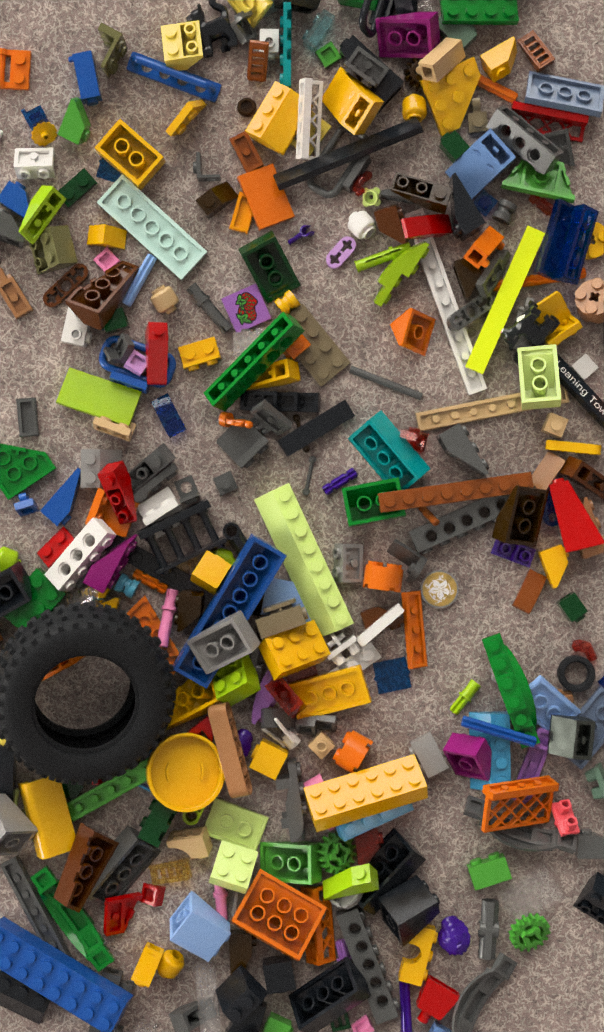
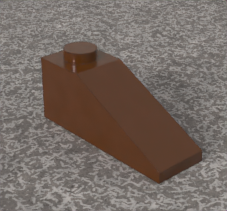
[560,456,604,500]

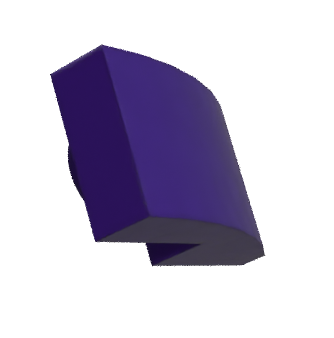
[491,540,536,568]

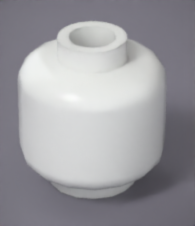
[348,211,376,240]

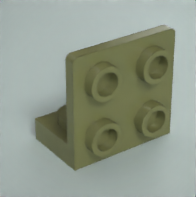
[98,22,127,78]

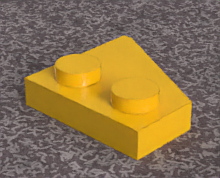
[166,99,207,136]

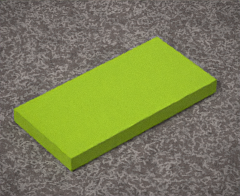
[56,367,142,426]

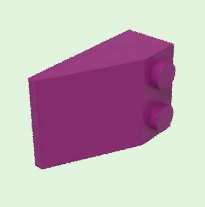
[375,12,440,58]

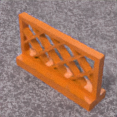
[481,775,559,833]

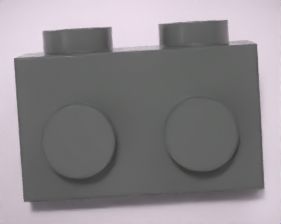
[344,46,390,89]

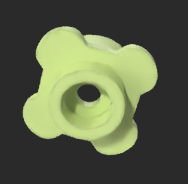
[362,187,381,207]

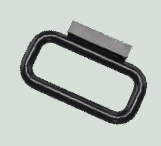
[359,0,395,38]

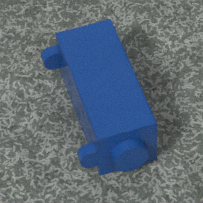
[68,50,103,106]

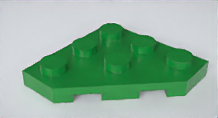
[0,443,57,500]

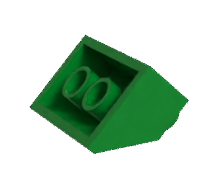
[342,477,406,528]

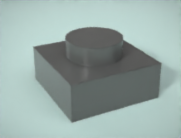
[213,471,238,496]

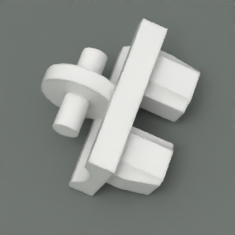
[327,632,361,666]

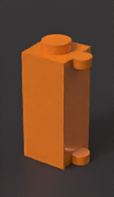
[463,225,505,269]

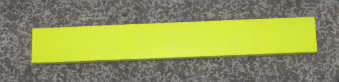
[465,226,545,375]

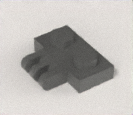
[250,399,293,436]

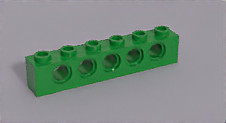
[204,312,305,411]

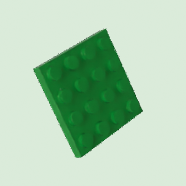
[440,0,519,25]

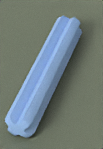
[122,254,157,307]

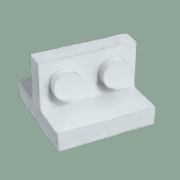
[137,486,183,539]

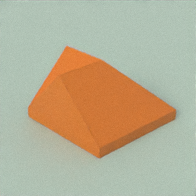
[390,308,436,356]

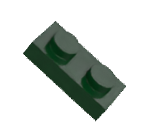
[59,168,97,208]

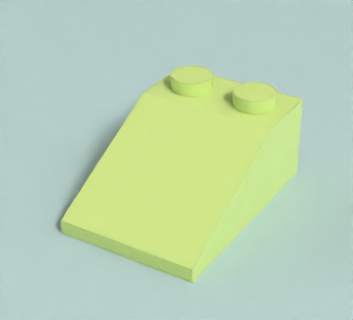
[517,344,561,410]

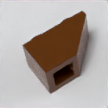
[374,203,409,244]
[360,606,404,635]

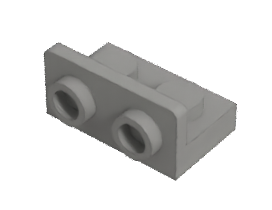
[332,544,363,583]

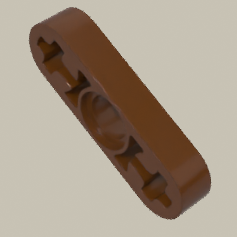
[43,263,89,308]

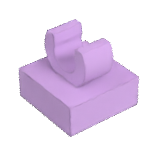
[124,350,146,377]

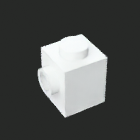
[259,29,280,61]

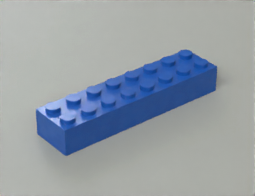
[0,916,134,1032]

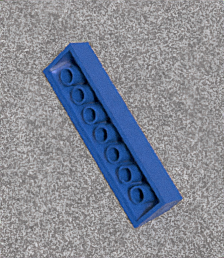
[173,533,287,689]

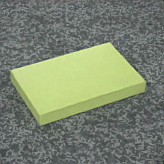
[204,797,269,851]

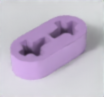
[326,236,356,269]

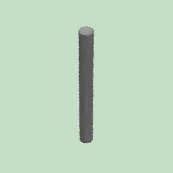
[349,366,423,400]

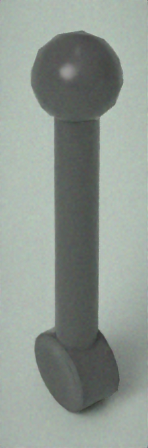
[302,456,316,495]

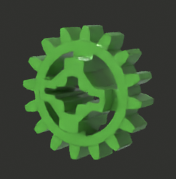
[316,831,357,875]
[508,913,551,952]

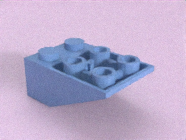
[445,128,516,199]

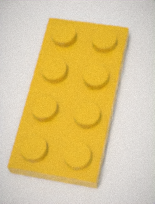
[287,664,372,720]

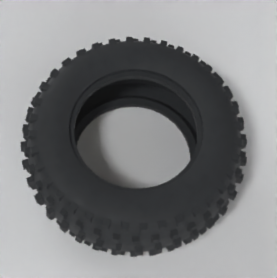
[0,602,176,785]

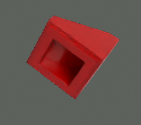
[140,883,166,907]

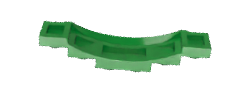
[482,633,540,749]
[30,865,115,972]

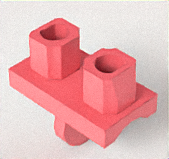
[551,799,580,837]

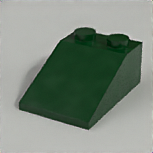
[238,231,301,304]

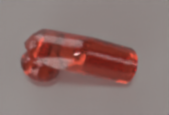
[352,171,373,197]
[572,639,597,662]

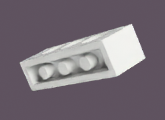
[44,517,116,592]

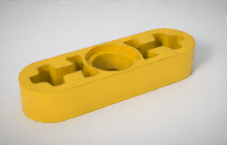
[545,440,602,455]

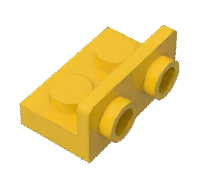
[178,337,221,372]

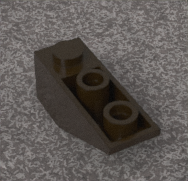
[390,172,452,214]

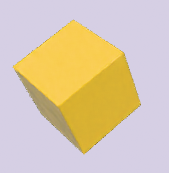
[190,550,232,595]
[249,737,289,780]

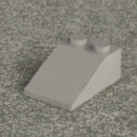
[187,610,261,675]

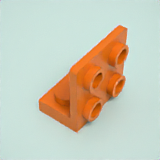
[85,488,139,537]

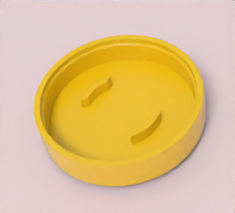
[146,732,225,812]

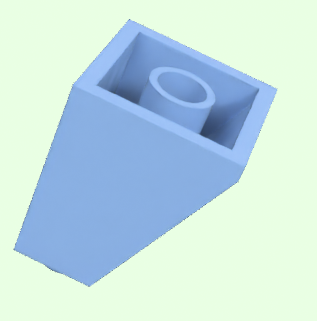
[170,891,231,962]

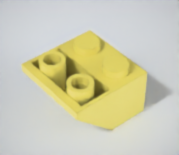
[161,20,203,71]

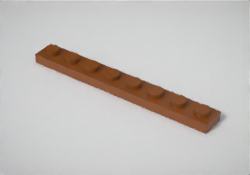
[378,472,534,513]

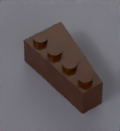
[53,823,119,913]

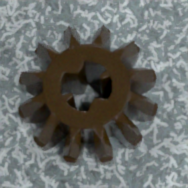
[403,58,423,91]

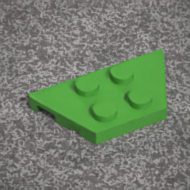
[501,160,575,203]

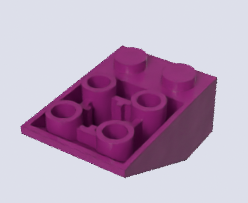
[83,534,138,593]

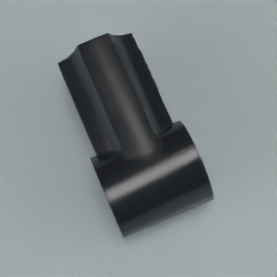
[223,522,247,556]

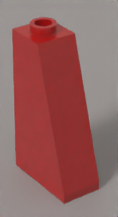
[549,478,604,553]

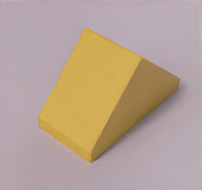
[87,224,127,250]

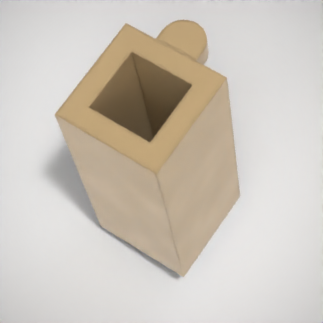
[416,37,466,82]

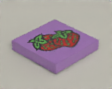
[221,283,272,334]

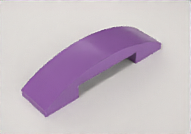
[511,727,549,804]

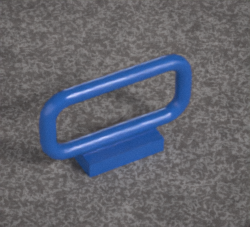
[99,335,176,394]

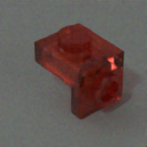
[399,426,428,452]

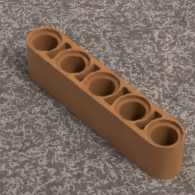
[208,702,252,799]

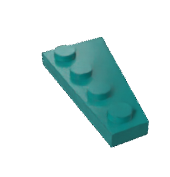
[280,2,292,88]

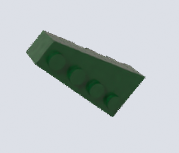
[138,799,177,848]

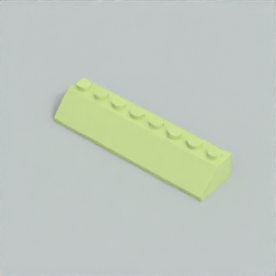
[254,483,354,637]

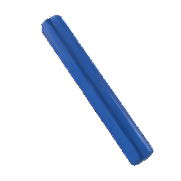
[461,716,537,747]

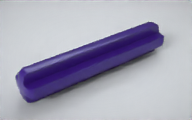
[399,981,412,1032]

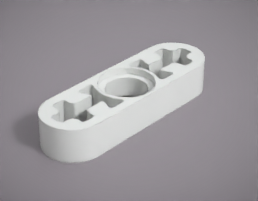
[356,603,405,647]

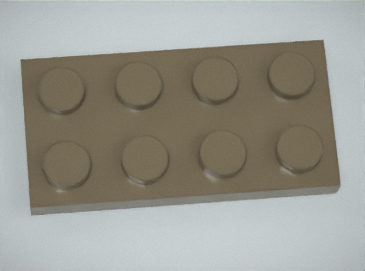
[289,303,351,387]

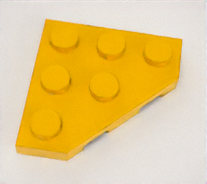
[420,57,481,136]

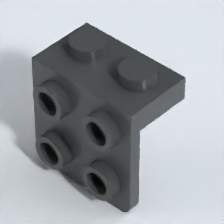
[217,416,269,469]

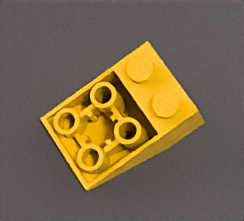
[322,67,384,135]

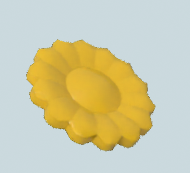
[31,121,57,146]

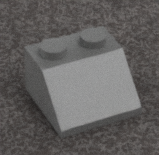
[81,449,122,488]

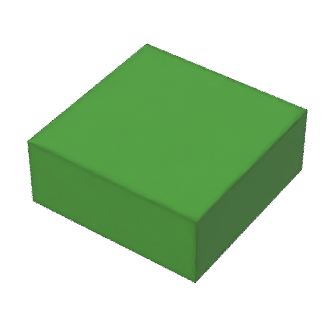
[315,42,342,69]

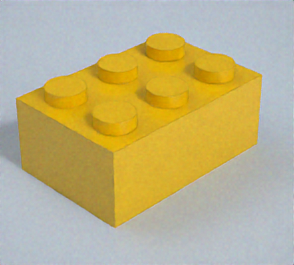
[95,119,166,191]
[258,620,331,681]

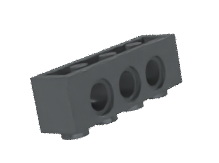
[486,105,564,175]

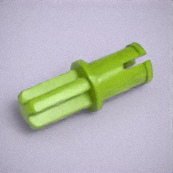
[450,679,481,715]

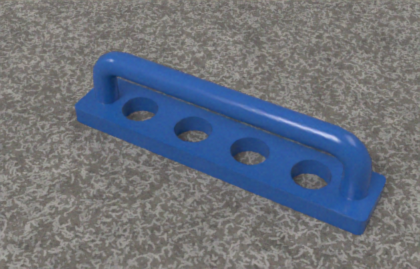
[126,52,222,103]

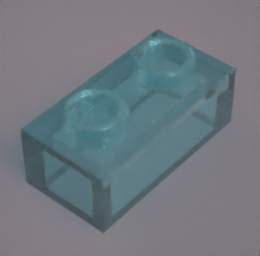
[302,9,335,54]

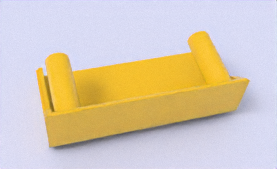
[18,776,76,860]

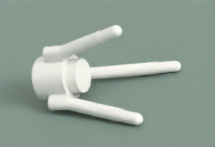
[261,701,301,750]

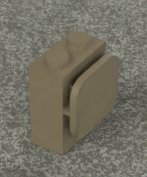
[255,597,308,639]

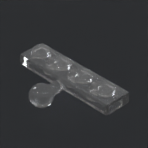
[194,961,221,1032]

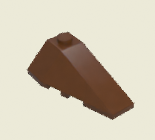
[65,260,139,330]

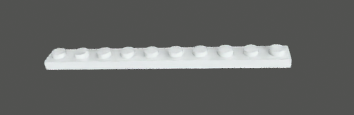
[405,208,487,396]

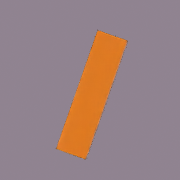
[401,590,428,669]

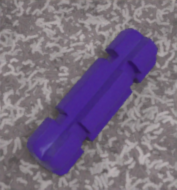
[322,468,358,495]

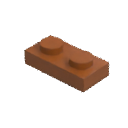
[229,131,264,173]

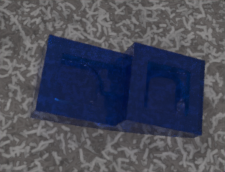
[151,393,187,438]

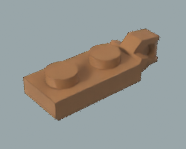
[0,267,34,320]

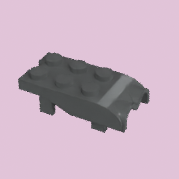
[275,757,307,843]

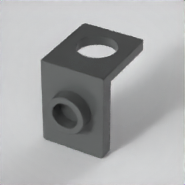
[193,152,221,182]
[174,475,200,505]

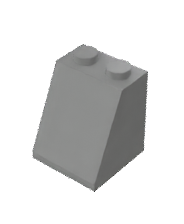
[0,794,38,856]

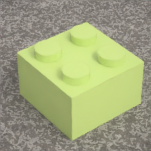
[208,840,258,894]

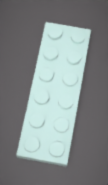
[97,174,208,281]

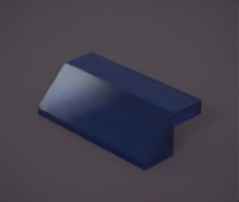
[534,199,599,285]

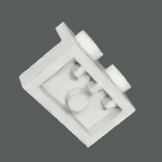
[14,147,55,179]

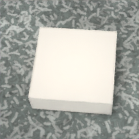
[571,353,599,381]

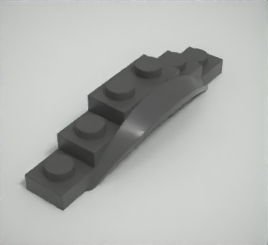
[463,795,578,854]
[452,952,517,1032]

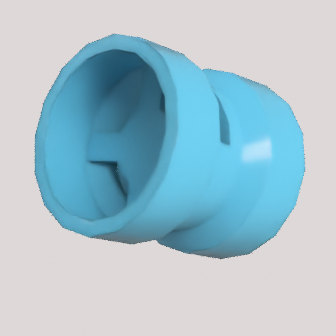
[114,573,140,599]

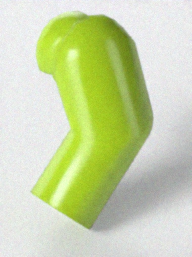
[212,548,235,567]

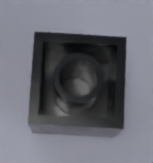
[263,954,297,995]

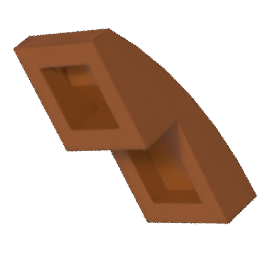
[512,569,547,614]

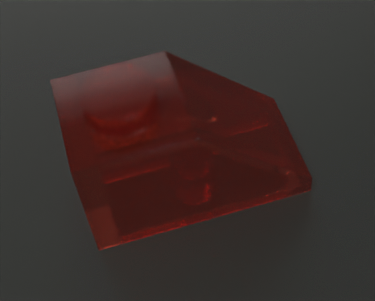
[264,678,307,719]
[355,828,384,865]

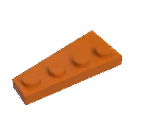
[126,595,179,675]

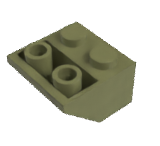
[29,225,78,275]

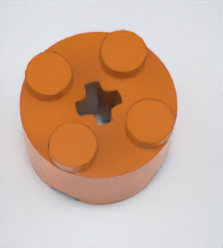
[363,561,404,593]
[332,730,373,773]

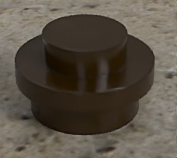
[237,98,256,117]

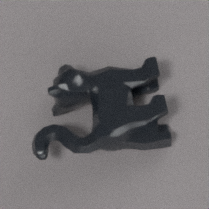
[186,0,238,59]
[501,300,560,364]

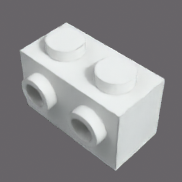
[61,307,92,348]

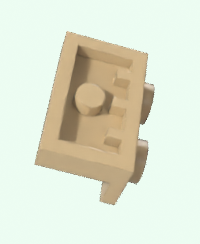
[92,416,136,442]

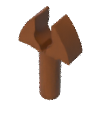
[418,507,440,526]

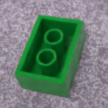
[4,567,69,628]

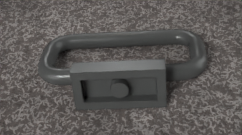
[307,126,372,198]

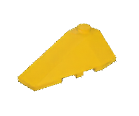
[166,678,222,730]

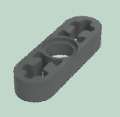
[447,294,495,331]

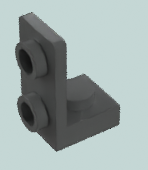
[387,539,428,584]

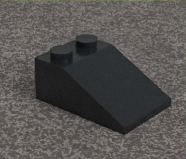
[449,172,486,241]

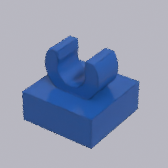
[14,492,39,517]

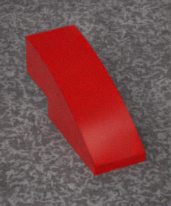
[401,214,453,239]

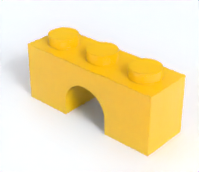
[398,924,438,987]

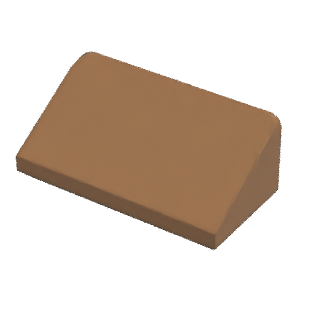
[532,451,566,490]

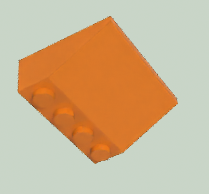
[230,869,327,961]

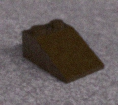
[492,485,549,547]

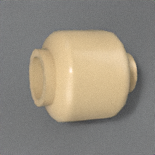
[150,284,179,314]

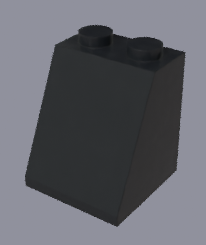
[378,875,440,947]

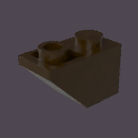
[174,590,205,632]

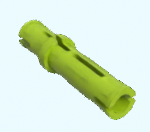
[354,241,411,273]

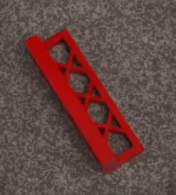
[508,101,589,143]

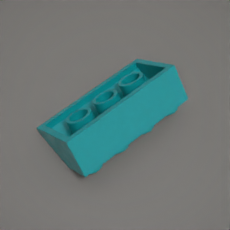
[348,410,431,490]

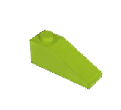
[18,185,66,245]
[323,863,379,901]

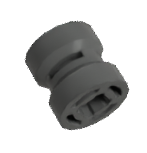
[492,199,517,225]

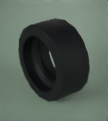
[557,655,595,692]

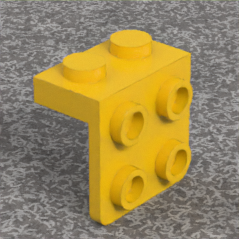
[536,291,583,346]

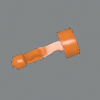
[218,411,253,429]

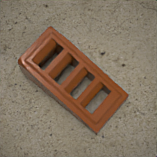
[517,30,555,72]
[247,40,269,82]

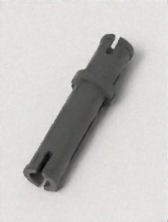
[186,282,233,334]

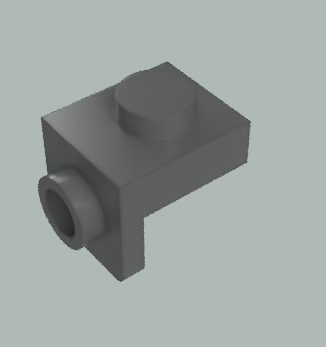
[230,11,258,45]
[103,333,135,364]

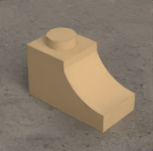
[166,826,213,859]

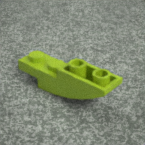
[373,241,430,307]

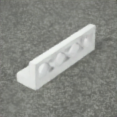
[296,78,323,160]

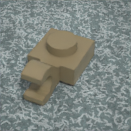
[467,97,489,134]

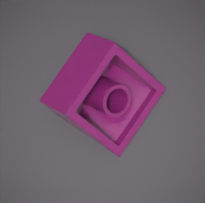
[443,733,492,781]

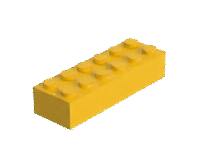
[303,754,428,832]

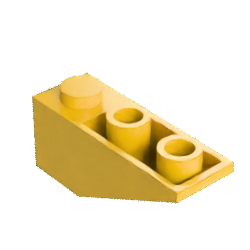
[131,941,164,988]

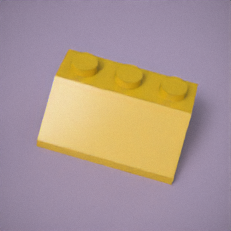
[245,81,313,155]

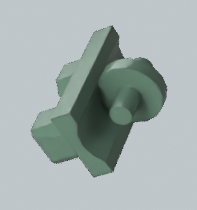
[585,762,604,800]

